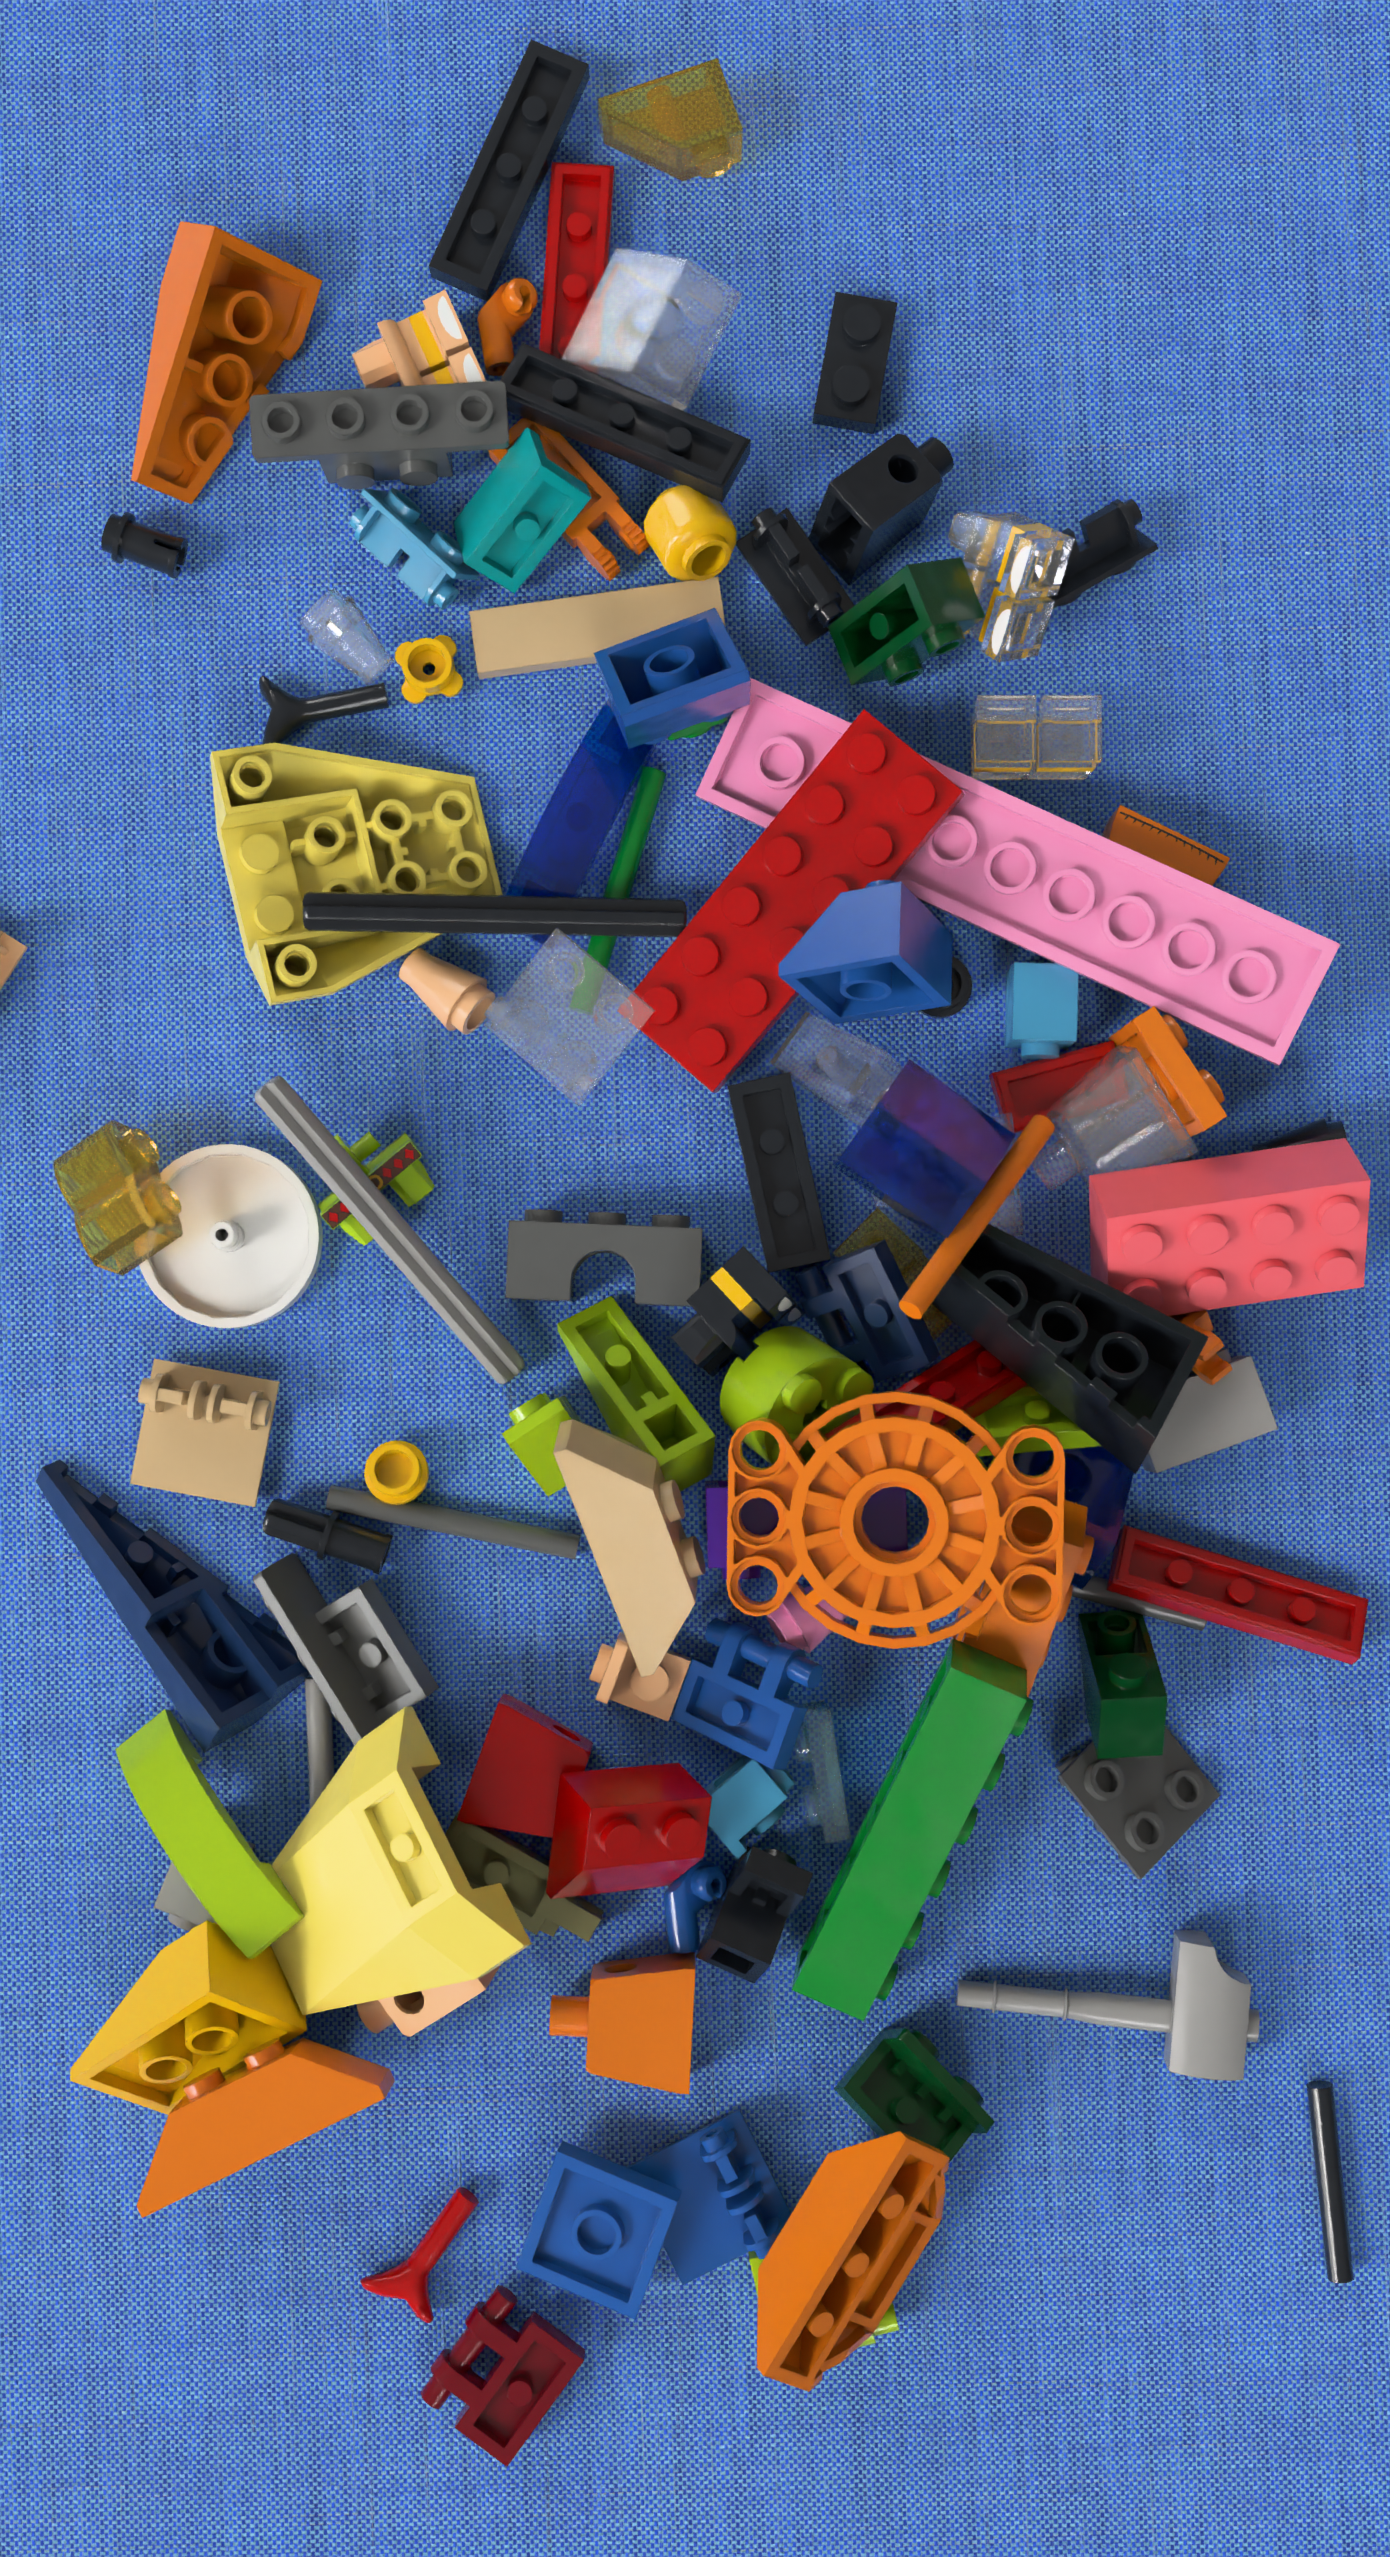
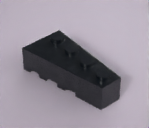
[932,1224,1209,1474]

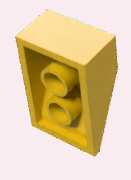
[70,1920,307,2115]

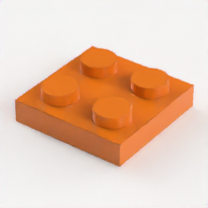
[1108,1006,1227,1143]

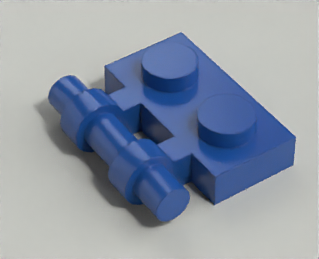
[671,1618,823,1770]

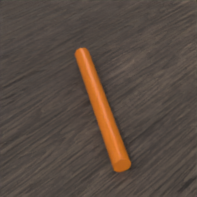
[899,1115,1055,1319]

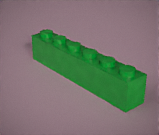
[792,1638,1034,2021]

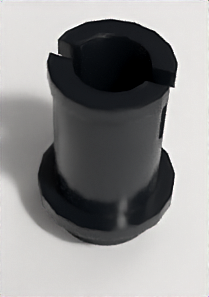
[101,512,188,579]

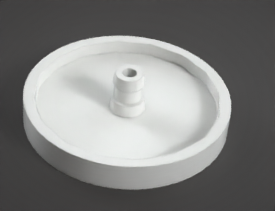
[135,1144,323,1328]

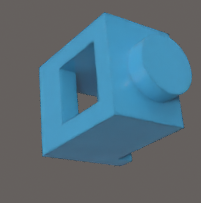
[704,1755,796,1859]

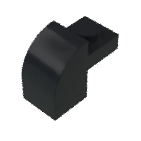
[696,1846,813,1984]

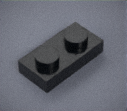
[812,292,897,434]

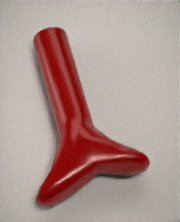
[360,2187,479,2323]

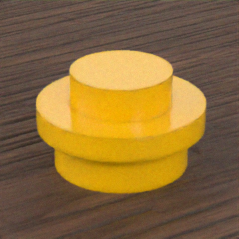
[364,1440,429,1505]

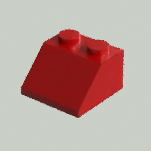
[546,1763,712,1899]

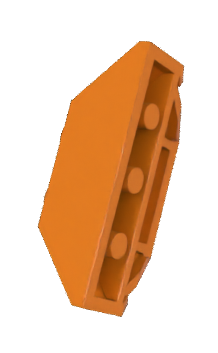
[136,2038,395,2218]
[757,2131,950,2392]

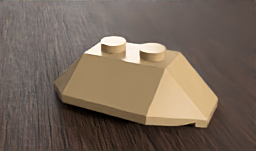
[553,1419,705,1677]

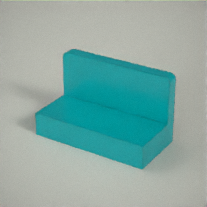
[454,428,592,594]

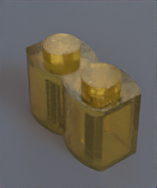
[53,1120,183,1276]

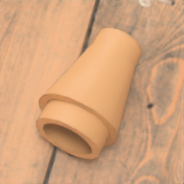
[399,948,495,1035]

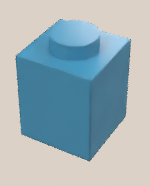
[1004,962,1079,1059]

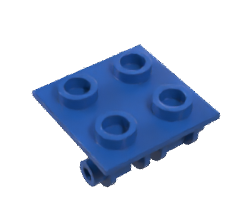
[626,2109,791,2285]

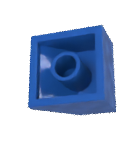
[594,608,751,749]
[778,880,953,1024]

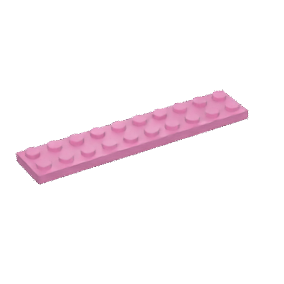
[695,678,1340,1066]

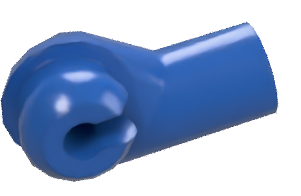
[664,1861,727,1953]

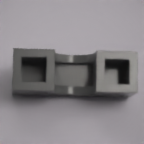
[505,1209,702,1307]

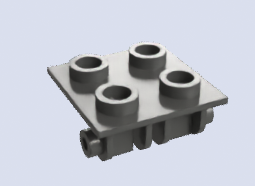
[1055,1726,1220,1879]

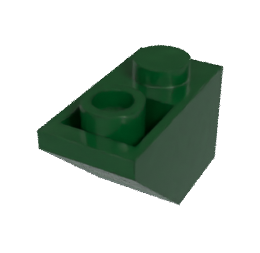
[1078,1610,1168,1759]

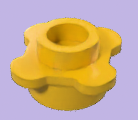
[395,635,463,704]

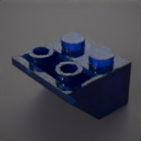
[834,1060,1016,1241]

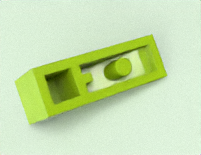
[557,1296,716,1492]

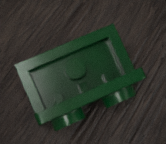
[834,2028,995,2163]

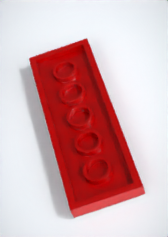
[618,709,965,1093]

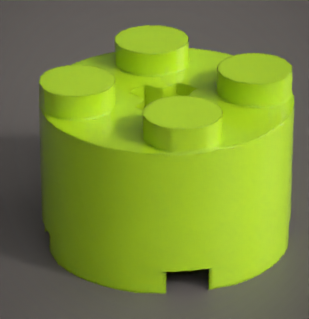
[720,1326,874,1465]

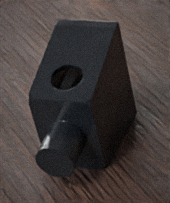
[808,434,954,585]

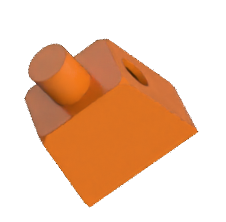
[549,1952,696,2094]

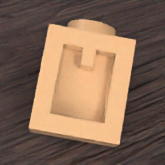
[589,1632,691,1722]

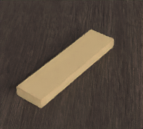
[469,577,726,679]

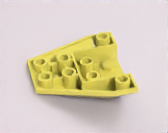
[210,743,503,1006]
[271,1706,532,2015]

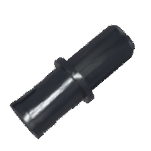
[263,1498,393,1574]

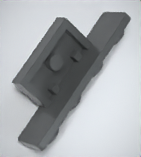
[249,381,510,490]
[253,1553,439,1746]

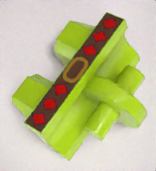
[318,1131,435,1246]

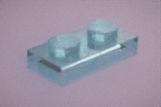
[794,1700,851,1843]

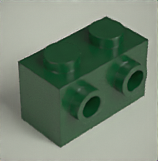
[828,557,985,686]

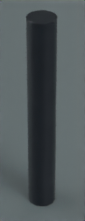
[1306,2080,1354,2283]

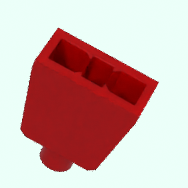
[457,1693,593,1838]

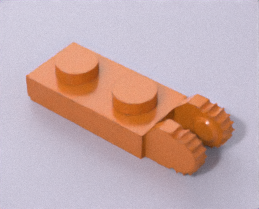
[488,418,650,581]

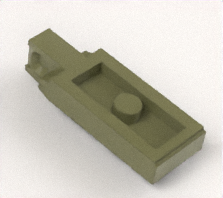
[445,1809,604,1942]

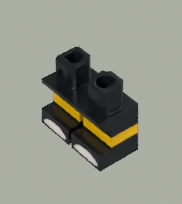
[671,1246,805,1377]

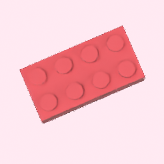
[1089,1138,1371,1316]

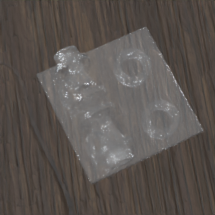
[483,928,655,1106]

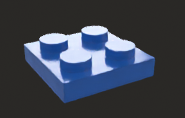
[516,2141,682,2320]

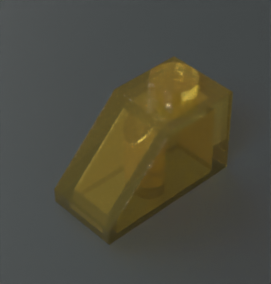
[598,58,743,181]

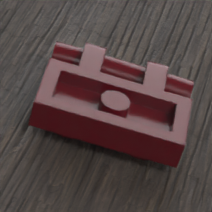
[420,2285,585,2467]

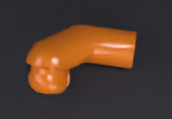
[477,277,538,376]

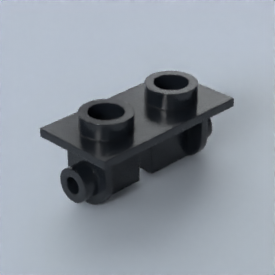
[1023,499,1158,611]
[736,507,855,647]

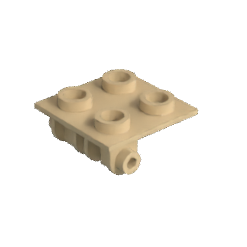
[130,1359,280,1507]

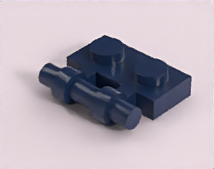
[794,1239,940,1382]

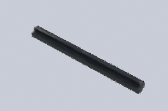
[303,892,687,937]

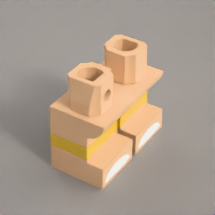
[352,289,486,388]

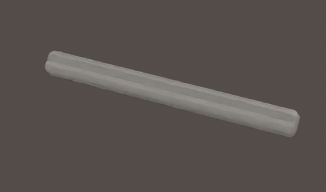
[254,1076,525,1384]

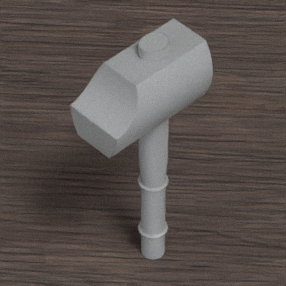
[956,1930,1260,2081]

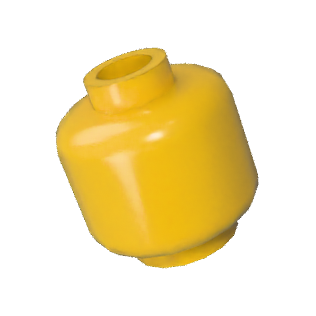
[644,485,737,581]

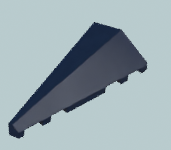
[36,1460,311,1753]

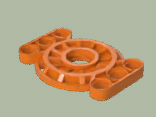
[727,1390,1065,1649]

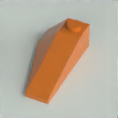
[131,221,322,504]

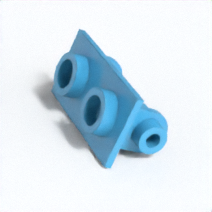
[349,488,479,610]

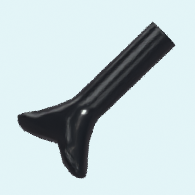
[259,676,389,744]

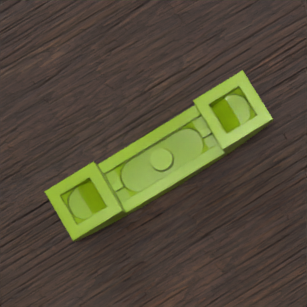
[115,1709,305,1959]

